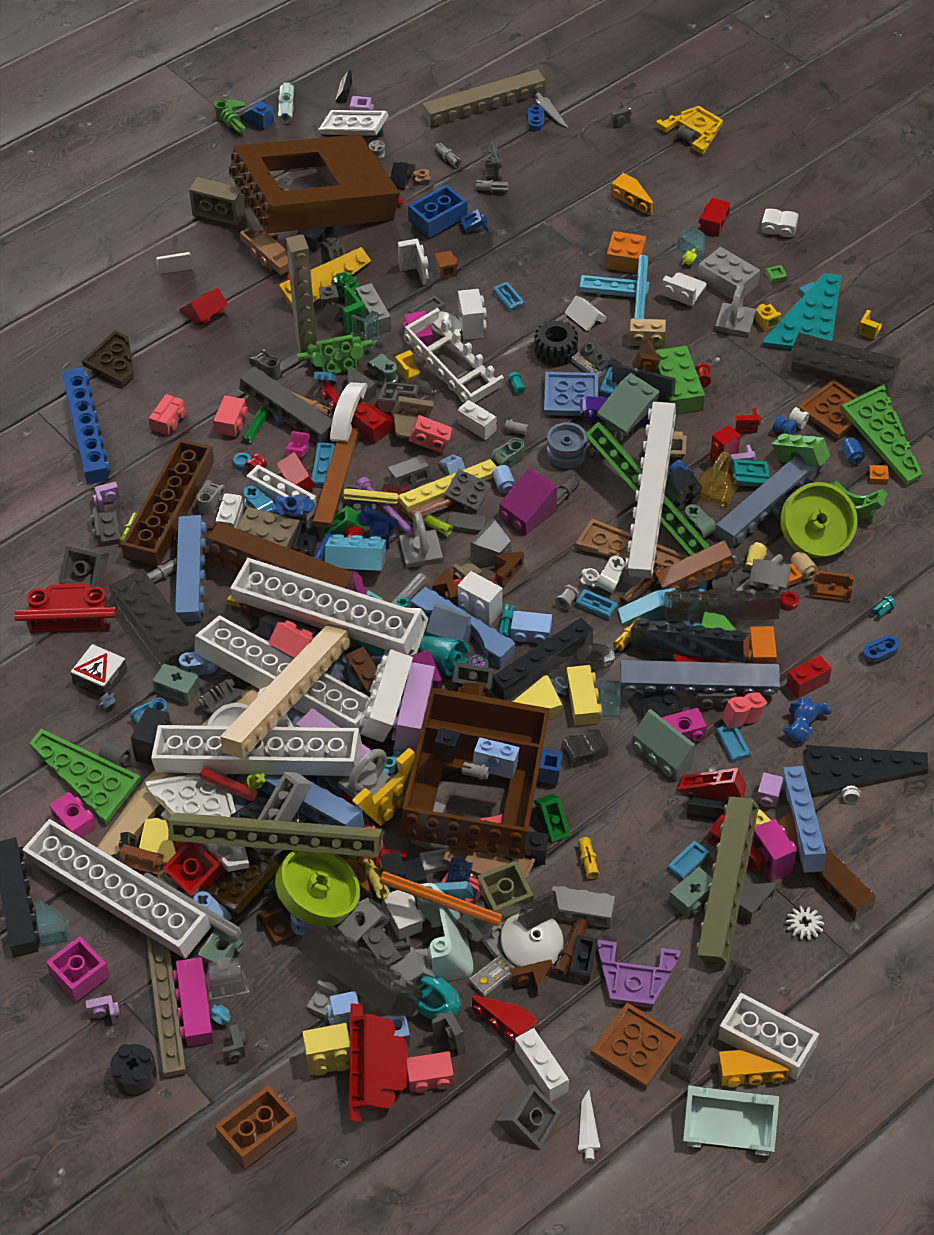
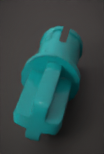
[499,604,515,637]

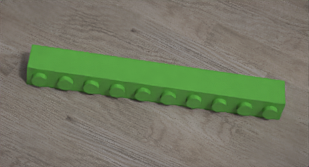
[585,422,710,556]

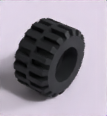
[534,320,578,366]

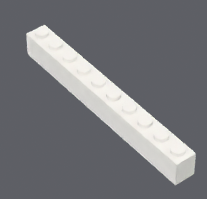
[625,402,676,578]

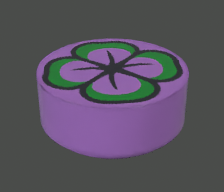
[469,655,488,667]

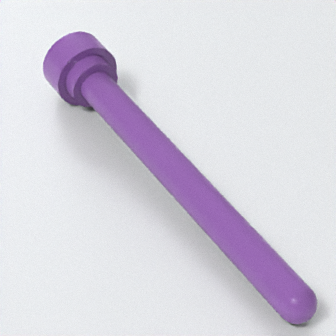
[356,477,414,535]

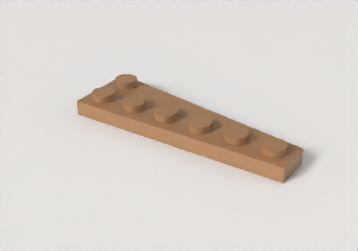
[575,519,690,568]

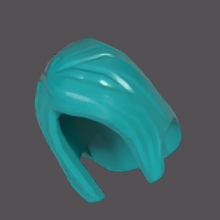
[410,975,462,1020]

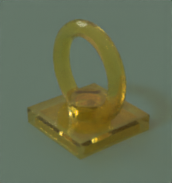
[699,451,741,507]

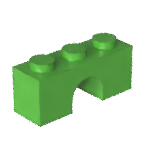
[772,433,831,466]

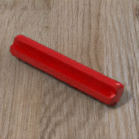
[199,767,258,802]

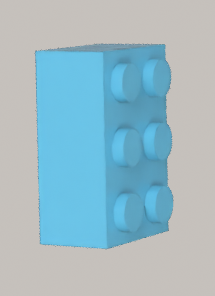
[325,534,386,571]

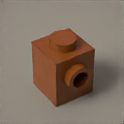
[435,250,458,279]

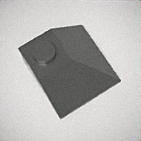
[470,519,512,567]
[59,545,109,588]
[495,1084,561,1149]

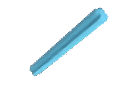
[634,255,648,319]

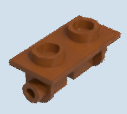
[119,844,164,875]

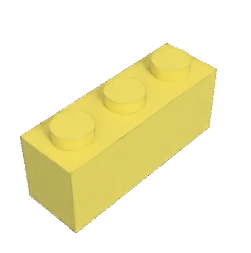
[566,665,602,726]

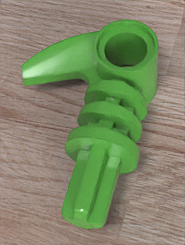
[214,99,245,134]

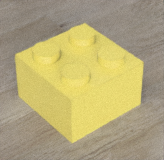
[303,1023,350,1076]

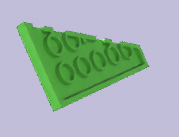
[840,385,922,485]
[30,729,141,825]

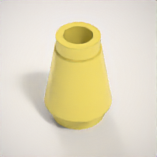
[745,542,767,571]

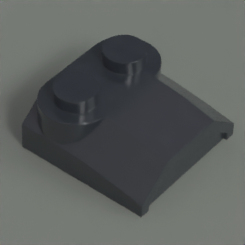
[628,690,683,719]

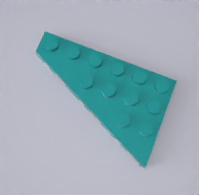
[762,273,841,355]

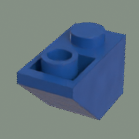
[537,747,563,785]

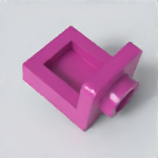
[285,431,310,458]

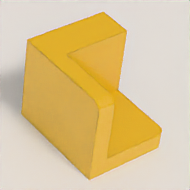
[858,310,882,340]
[395,350,421,382]

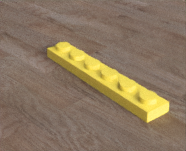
[398,459,497,512]

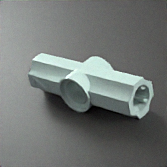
[278,83,294,124]

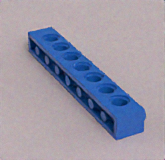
[62,367,111,484]

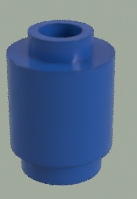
[842,438,865,464]

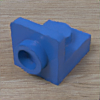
[461,209,489,233]

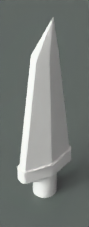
[578,1090,601,1162]

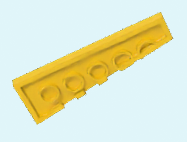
[277,247,371,309]

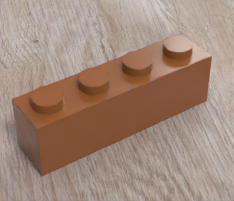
[656,540,737,595]

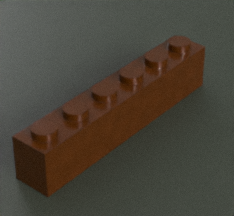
[777,812,876,921]

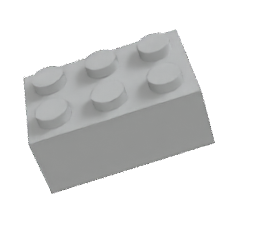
[698,247,760,300]

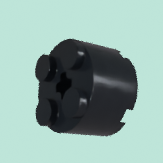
[664,468,702,511]
[110,1044,158,1096]

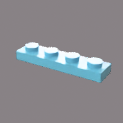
[579,275,649,299]

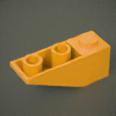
[611,173,653,216]
[717,1050,789,1087]

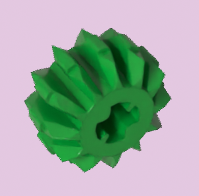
[331,271,360,301]

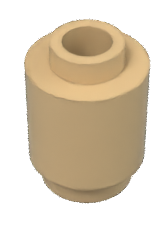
[790,551,817,579]

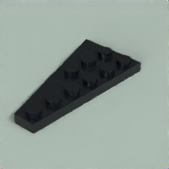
[806,745,928,798]

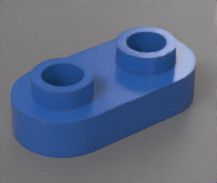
[528,105,544,131]
[863,635,900,663]

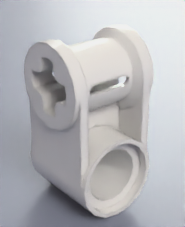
[595,556,625,593]

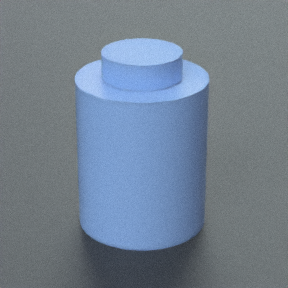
[492,465,516,494]

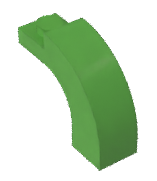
[830,481,888,519]

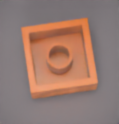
[606,231,646,273]

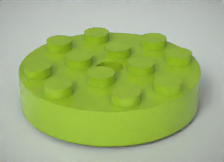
[781,482,857,559]
[275,850,360,927]

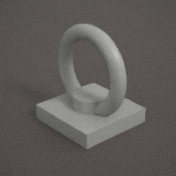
[715,284,755,337]
[399,512,443,568]
[339,749,392,799]

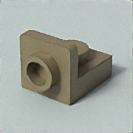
[453,561,482,581]

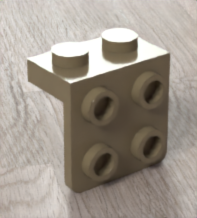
[392,396,434,439]

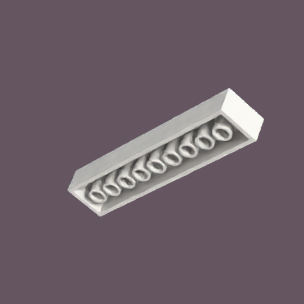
[230,558,423,655]
[195,615,370,733]
[151,725,362,776]
[22,819,212,959]

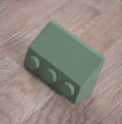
[632,709,695,781]

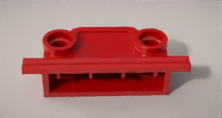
[14,583,116,633]
[349,1003,407,1122]

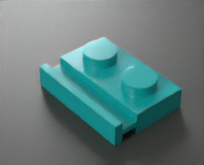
[731,459,770,487]

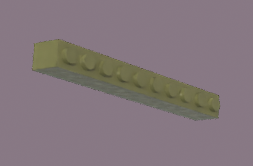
[168,813,382,857]

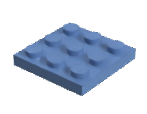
[544,372,598,416]

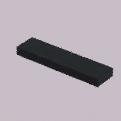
[612,363,676,397]

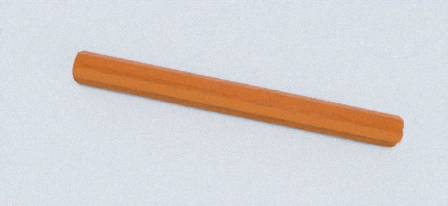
[379,872,502,926]

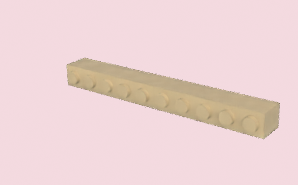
[220,624,350,759]

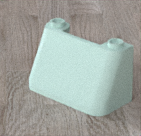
[417,883,473,982]
[683,1086,779,1156]

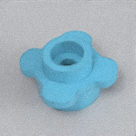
[210,1005,231,1025]

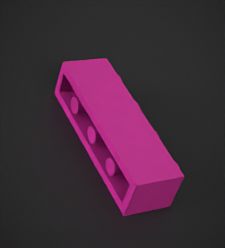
[173,957,214,1047]

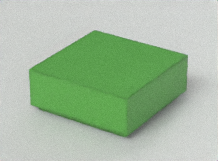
[765,265,788,284]

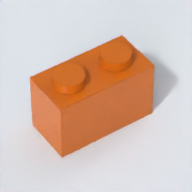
[747,626,777,664]

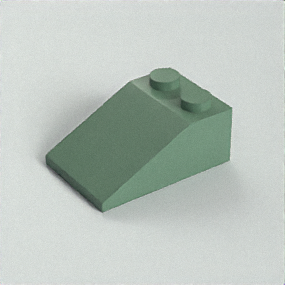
[597,373,660,434]

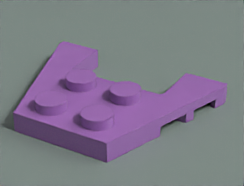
[597,940,681,1008]

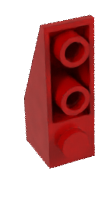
[472,995,538,1043]

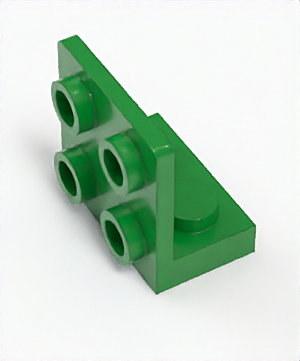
[343,285,367,336]

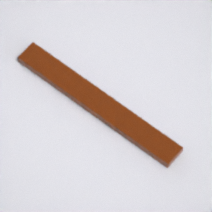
[313,427,359,528]

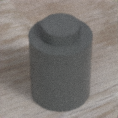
[98,741,131,767]

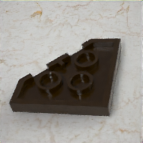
[82,330,134,386]

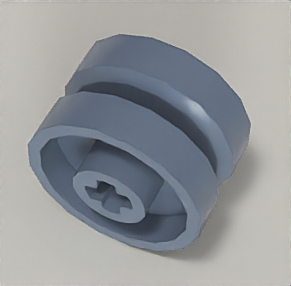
[547,422,587,469]

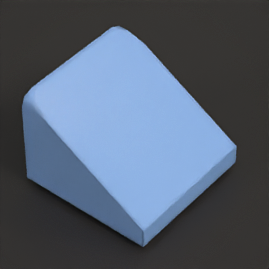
[438,454,465,475]

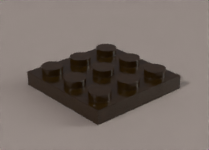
[204,847,280,914]

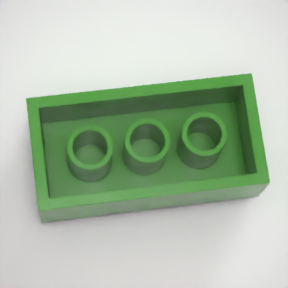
[654,346,705,414]

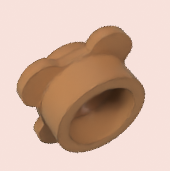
[413,169,431,184]

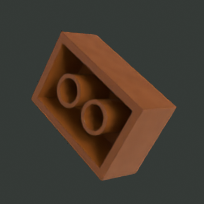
[215,1085,298,1169]

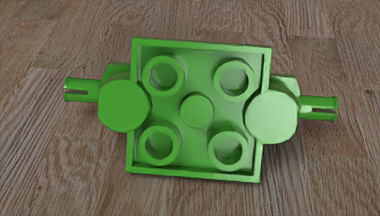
[297,334,373,374]

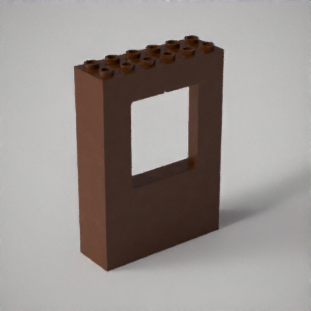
[228,134,400,234]
[400,687,550,859]

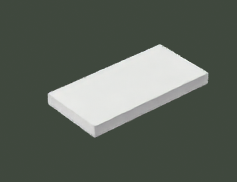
[319,110,388,135]

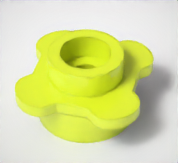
[682,249,697,266]

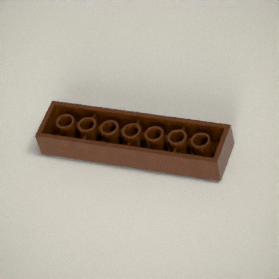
[121,439,214,567]
[207,522,354,591]

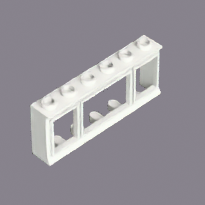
[404,308,504,403]

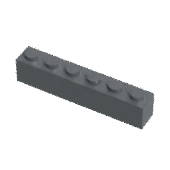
[239,366,332,444]

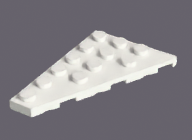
[146,773,249,872]

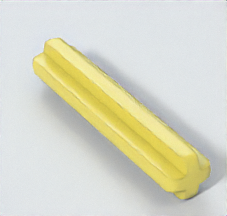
[344,488,398,504]

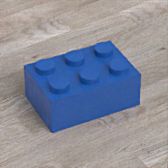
[408,184,468,238]

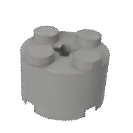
[749,559,791,593]

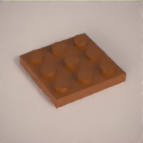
[798,380,858,439]
[591,1003,682,1089]

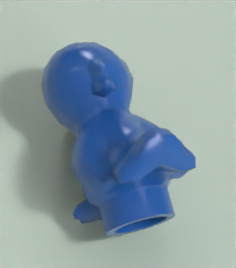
[266,495,315,518]
[782,697,832,743]

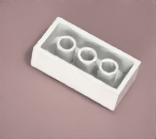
[359,649,413,742]
[718,993,819,1080]

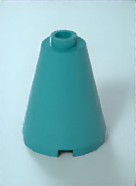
[417,635,470,678]

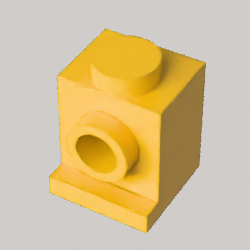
[754,304,781,332]

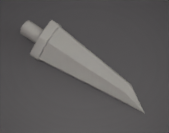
[535,93,568,128]

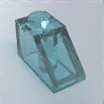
[678,226,705,263]
[34,900,70,947]

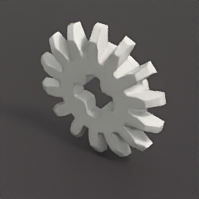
[786,906,824,940]

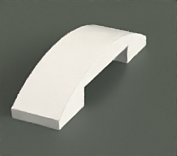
[330,382,368,442]

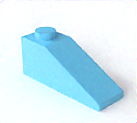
[618,588,679,626]

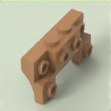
[240,228,289,275]
[443,846,535,880]

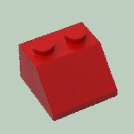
[179,287,229,324]
[351,402,395,444]
[163,842,226,896]

